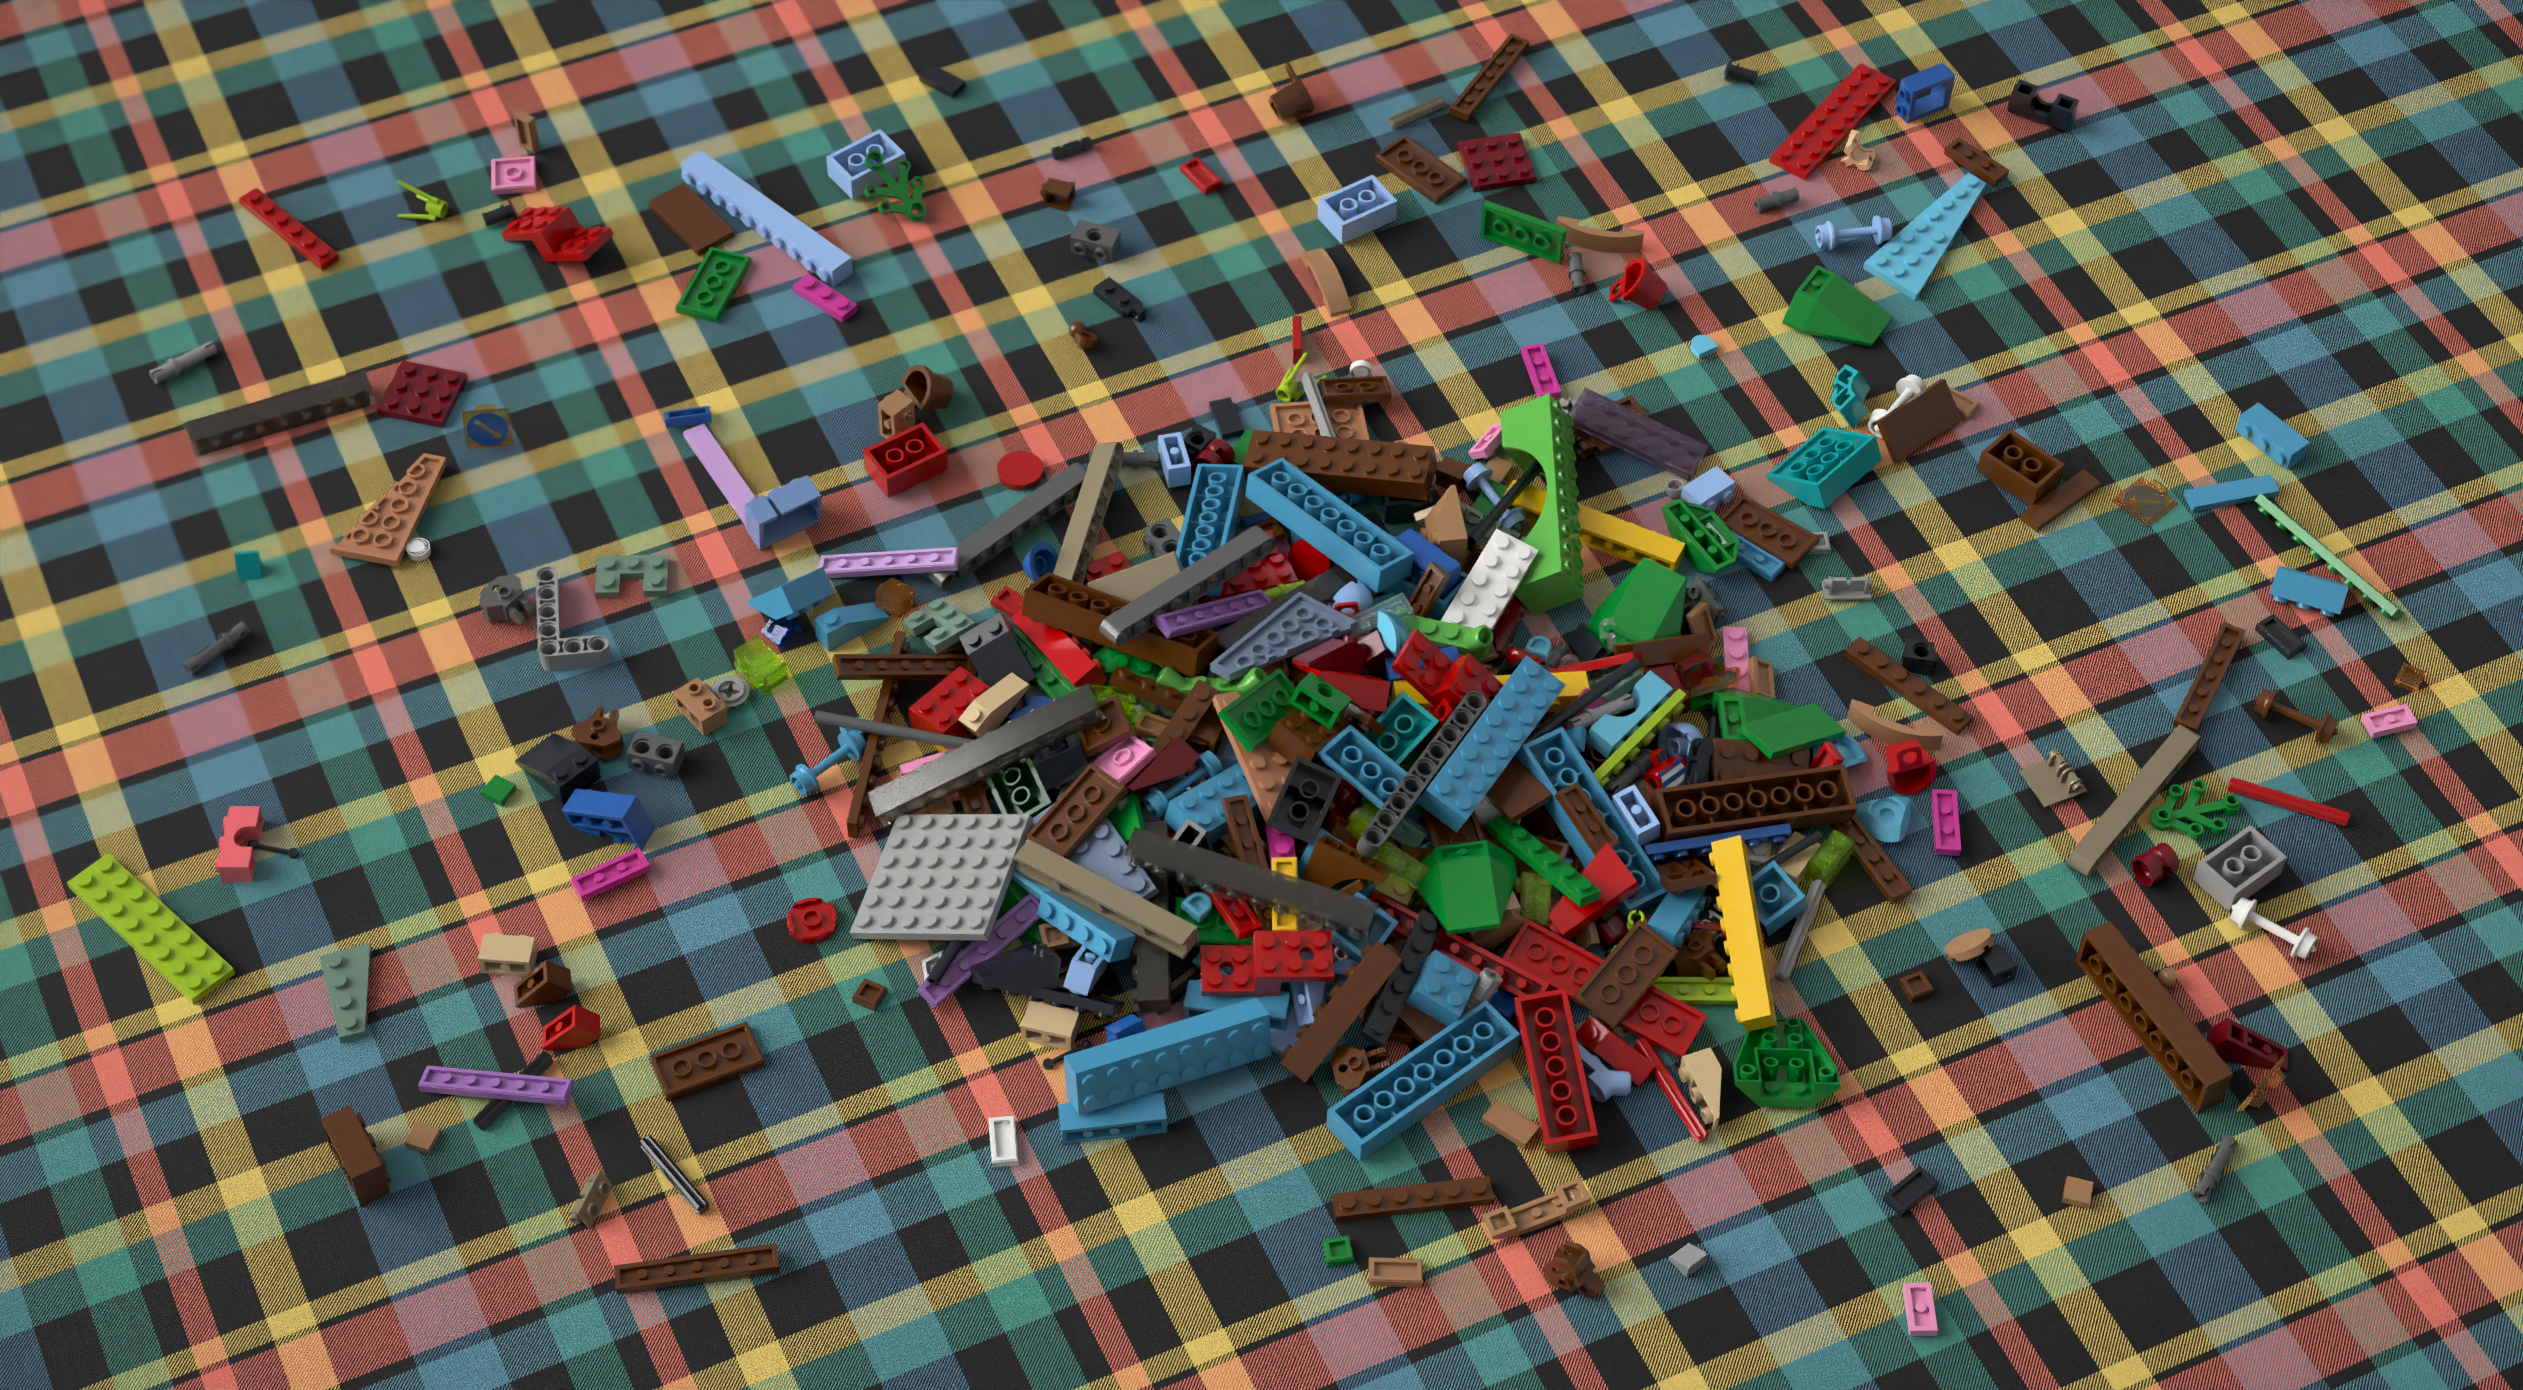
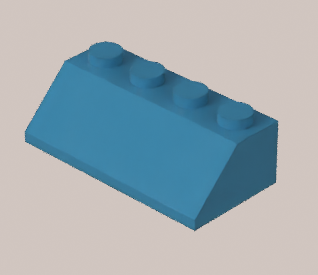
[1317,725,1421,813]

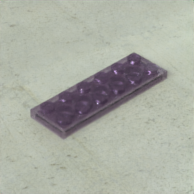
[1570,388,1709,481]

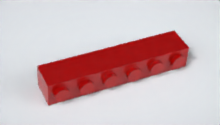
[1010,609,1108,699]

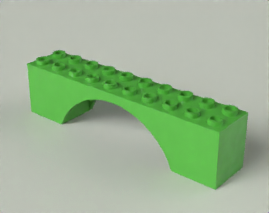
[1500,393,1585,616]

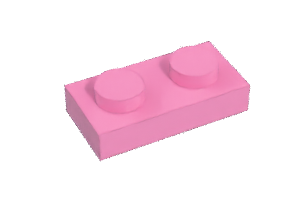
[1468,423,1502,460]
[2361,704,2418,739]
[1903,1283,1938,1336]

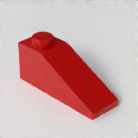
[1576,1015,1657,1087]

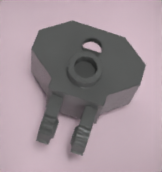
[479,574,536,625]

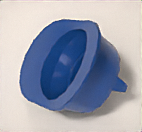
[1023,541,1058,582]

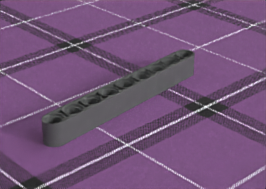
[925,462,1087,591]
[1099,526,1276,647]
[1357,691,1486,858]

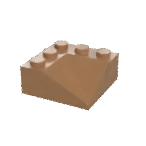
[1420,485,1468,572]

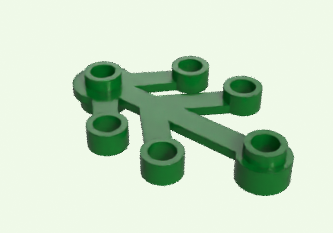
[864,150,927,222]
[2150,779,2241,840]

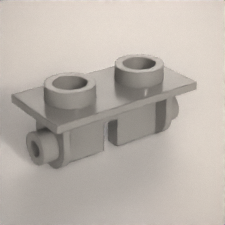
[1821,576,1872,600]

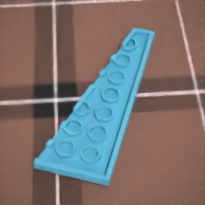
[1863,172,1986,301]

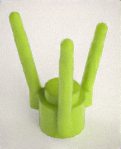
[397,180,448,222]
[1275,352,1327,402]

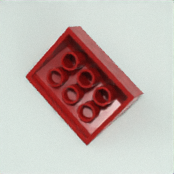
[1291,663,1391,715]

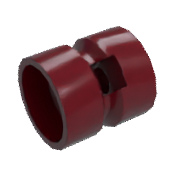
[1193,439,1235,472]
[2131,842,2180,887]

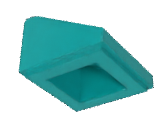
[234,550,263,580]

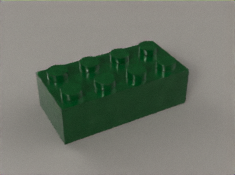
[973,726,1056,818]

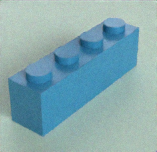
[1647,888,1708,948]
[1036,890,1136,963]
[1183,979,1291,1031]
[1058,1092,1167,1145]

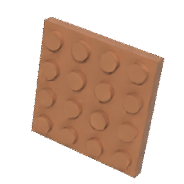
[1270,401,1369,440]

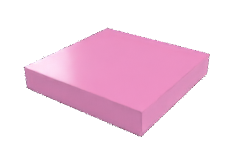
[491,156,537,195]
[1092,735,1157,786]

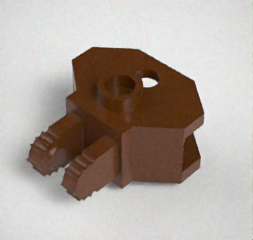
[571,706,624,761]
[1671,930,1728,981]
[1330,1043,1392,1096]
[1542,1241,1605,1299]

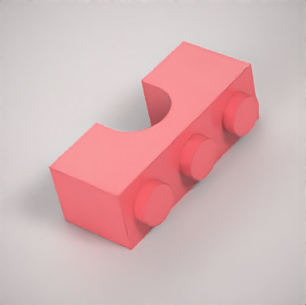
[215,806,264,882]

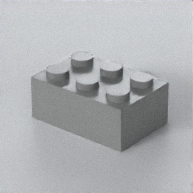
[2193,825,2287,911]

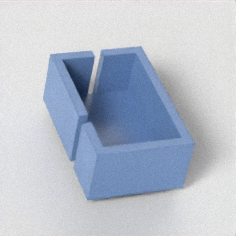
[745,475,821,550]

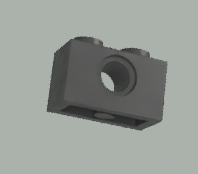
[1070,219,1121,263]

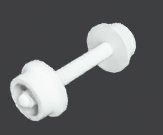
[1868,375,1926,438]
[2230,897,2318,960]

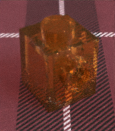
[875,578,915,618]

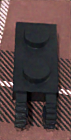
[1682,738,1714,785]

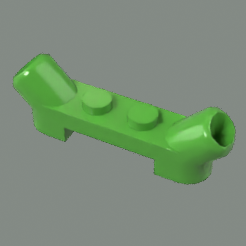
[1393,607,1494,660]
[1155,667,1268,696]

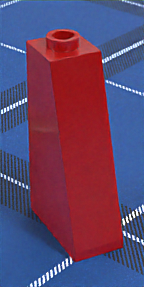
[1548,843,1641,940]

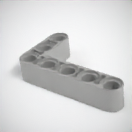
[536,566,611,671]

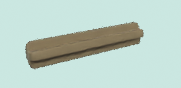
[1389,95,1445,129]

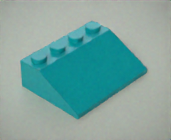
[1766,426,1882,509]

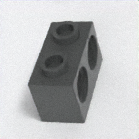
[1142,517,1180,558]
[626,731,685,778]

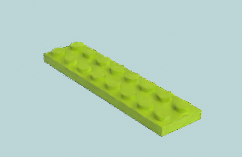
[67,853,235,1005]

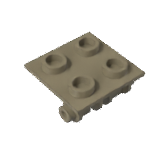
[2019,749,2087,808]

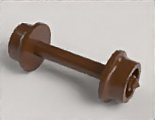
[2253,688,2339,743]

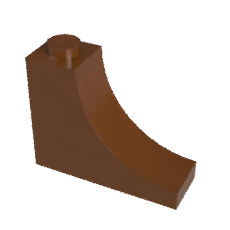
[1298,834,1392,903]

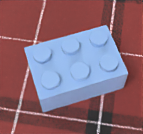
[826,129,906,200]
[1317,175,1397,244]

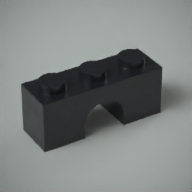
[2007,79,2079,132]

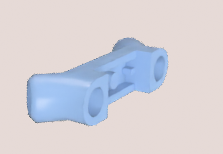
[1577,1039,1631,1103]

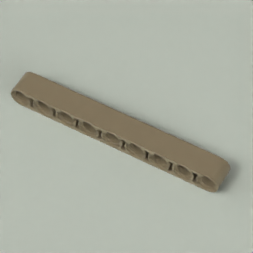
[1053,442,1124,585]
[2066,724,2202,877]

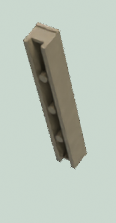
[1014,839,1199,959]

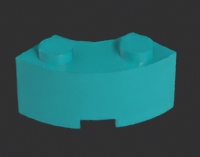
[1831,364,1871,428]

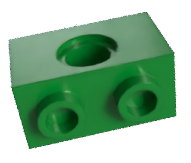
[1289,672,1352,729]

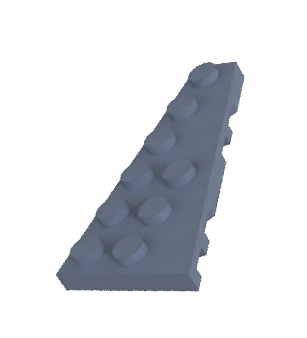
[1210,591,1358,681]
[1029,804,1159,901]

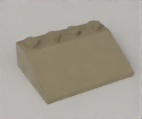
[1087,551,1200,609]

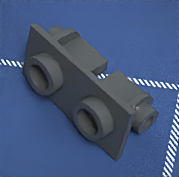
[1687,575,1727,621]

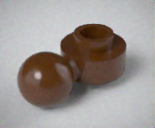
[1069,321,1098,350]

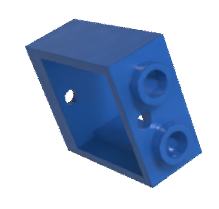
[1895,63,1956,124]

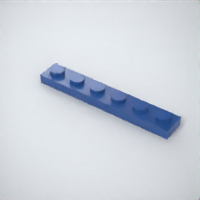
[1643,823,1792,863]

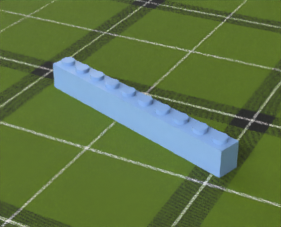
[681,150,853,287]

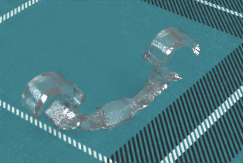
[1560,618,1616,667]

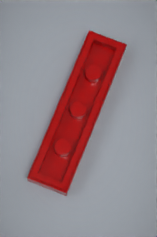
[1547,651,1643,673]

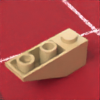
[1678,1047,1722,1133]

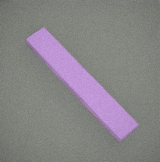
[683,423,755,526]
[819,547,960,578]

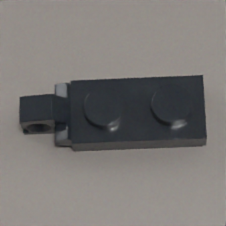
[1093,277,1146,323]

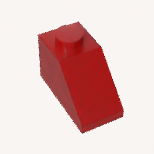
[542,1004,601,1050]

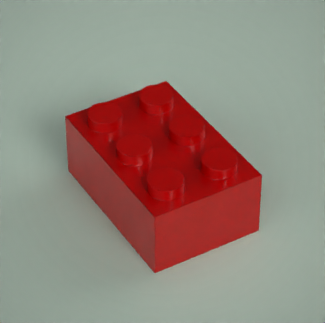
[863,422,948,498]
[908,666,991,749]

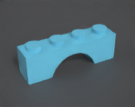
[1586,670,1673,759]

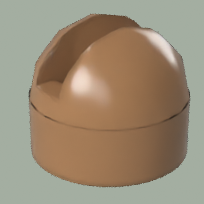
[2157,968,2176,988]

